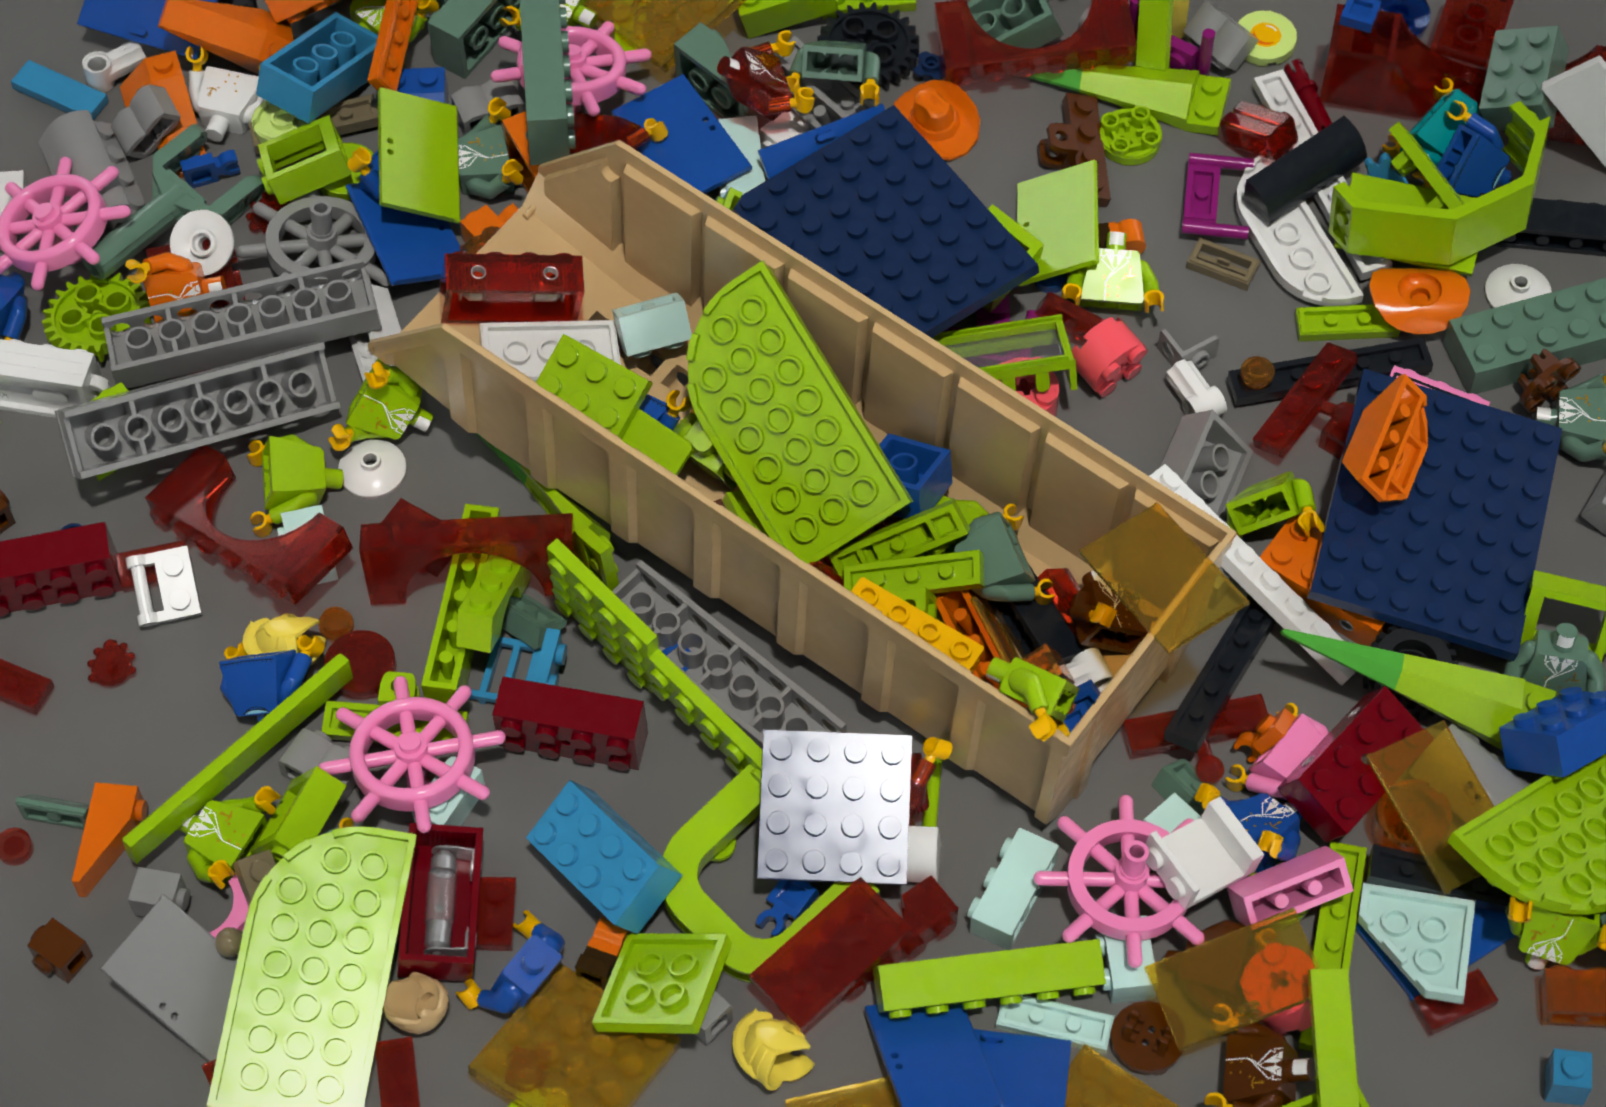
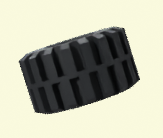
[1362,625,1458,721]

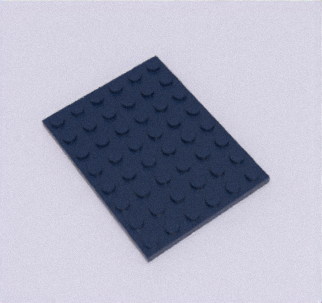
[732,105,1039,338]
[1307,369,1563,661]

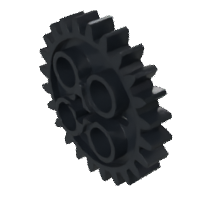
[817,2,919,89]

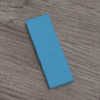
[10,60,109,120]

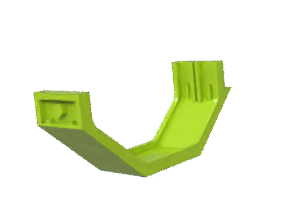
[1328,101,1551,265]

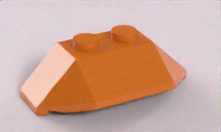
[1342,374,1428,502]

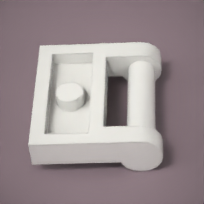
[125,545,202,627]

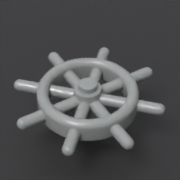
[236,189,390,293]

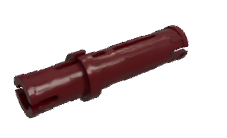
[1283,59,1332,132]

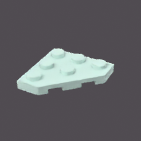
[1358,883,1475,1004]

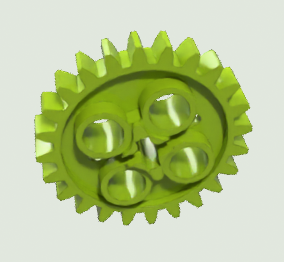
[42,272,151,362]

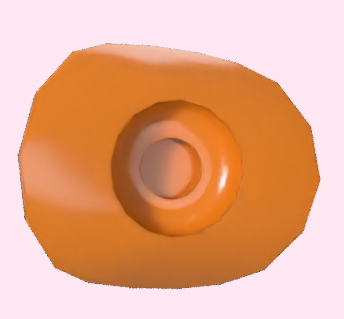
[893,80,981,161]
[1369,268,1471,334]

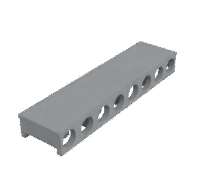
[101,257,382,389]
[55,341,341,479]
[612,560,846,750]

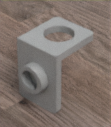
[1158,329,1219,369]

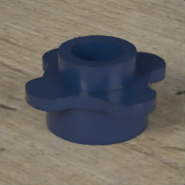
[914,51,949,82]

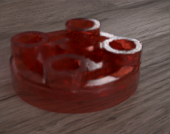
[324,630,397,698]

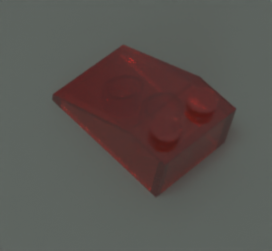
[1429,0,1514,69]

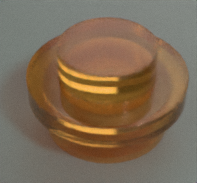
[1240,356,1275,389]
[318,607,354,641]

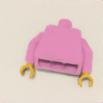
[1225,703,1328,801]

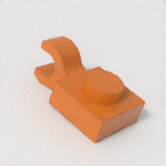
[1233,708,1295,763]

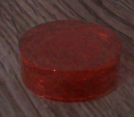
[0,828,34,866]

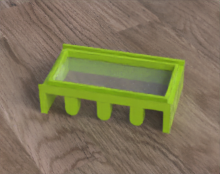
[932,314,1078,392]

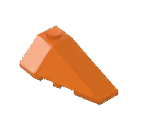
[157,0,294,75]
[119,50,206,178]

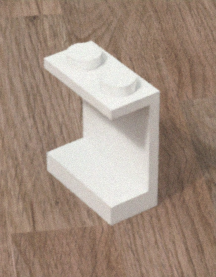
[1145,797,1264,910]

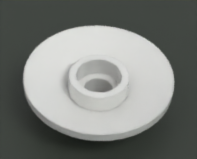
[170,210,234,276]
[1484,264,1552,308]
[338,439,407,499]

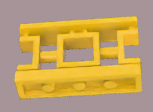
[851,577,984,673]

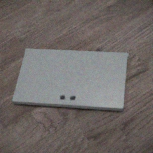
[100,894,238,1067]

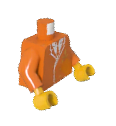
[125,252,226,323]

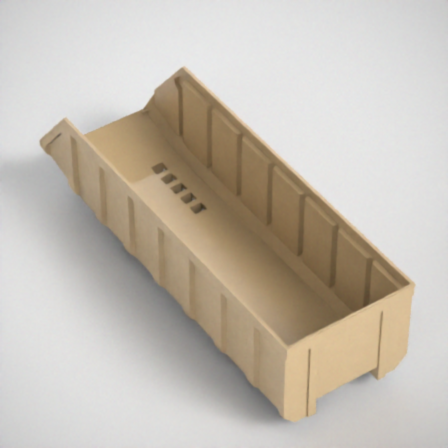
[368,140,1237,824]

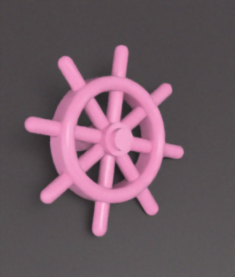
[490,21,652,117]
[0,157,131,291]
[318,676,506,833]
[1033,795,1205,968]

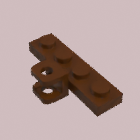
[1038,93,1111,207]

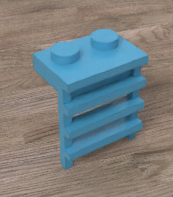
[469,628,567,705]

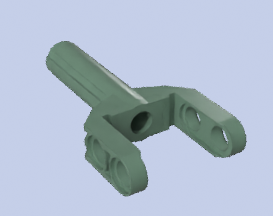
[81,124,266,281]

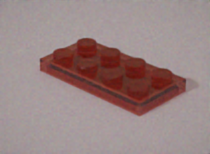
[749,876,912,1033]

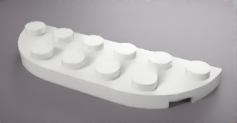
[1236,149,1364,306]

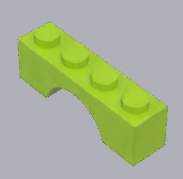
[456,538,533,653]

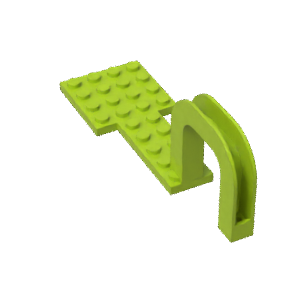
[546,538,880,985]

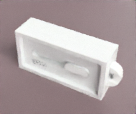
[0,339,111,418]

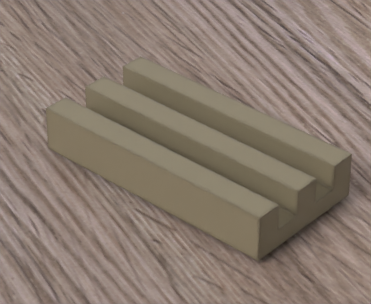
[1186,237,1261,291]

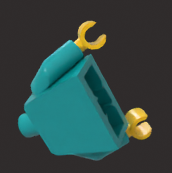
[1382,77,1480,167]

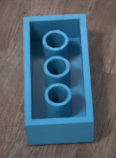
[256,12,378,124]
[526,780,683,934]

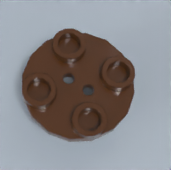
[1517,349,1581,414]
[1110,1001,1186,1076]

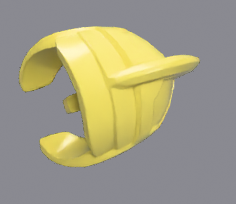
[242,613,326,666]
[732,1008,815,1091]

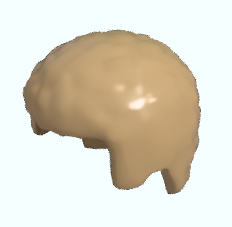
[383,972,449,1034]

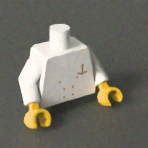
[185,46,270,142]

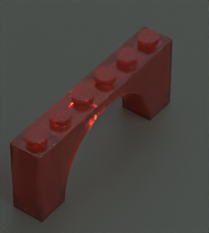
[934,0,1137,86]
[145,445,353,605]
[359,513,579,605]

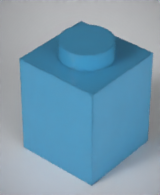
[1545,1048,1592,1106]

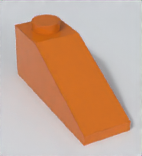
[72,782,148,897]

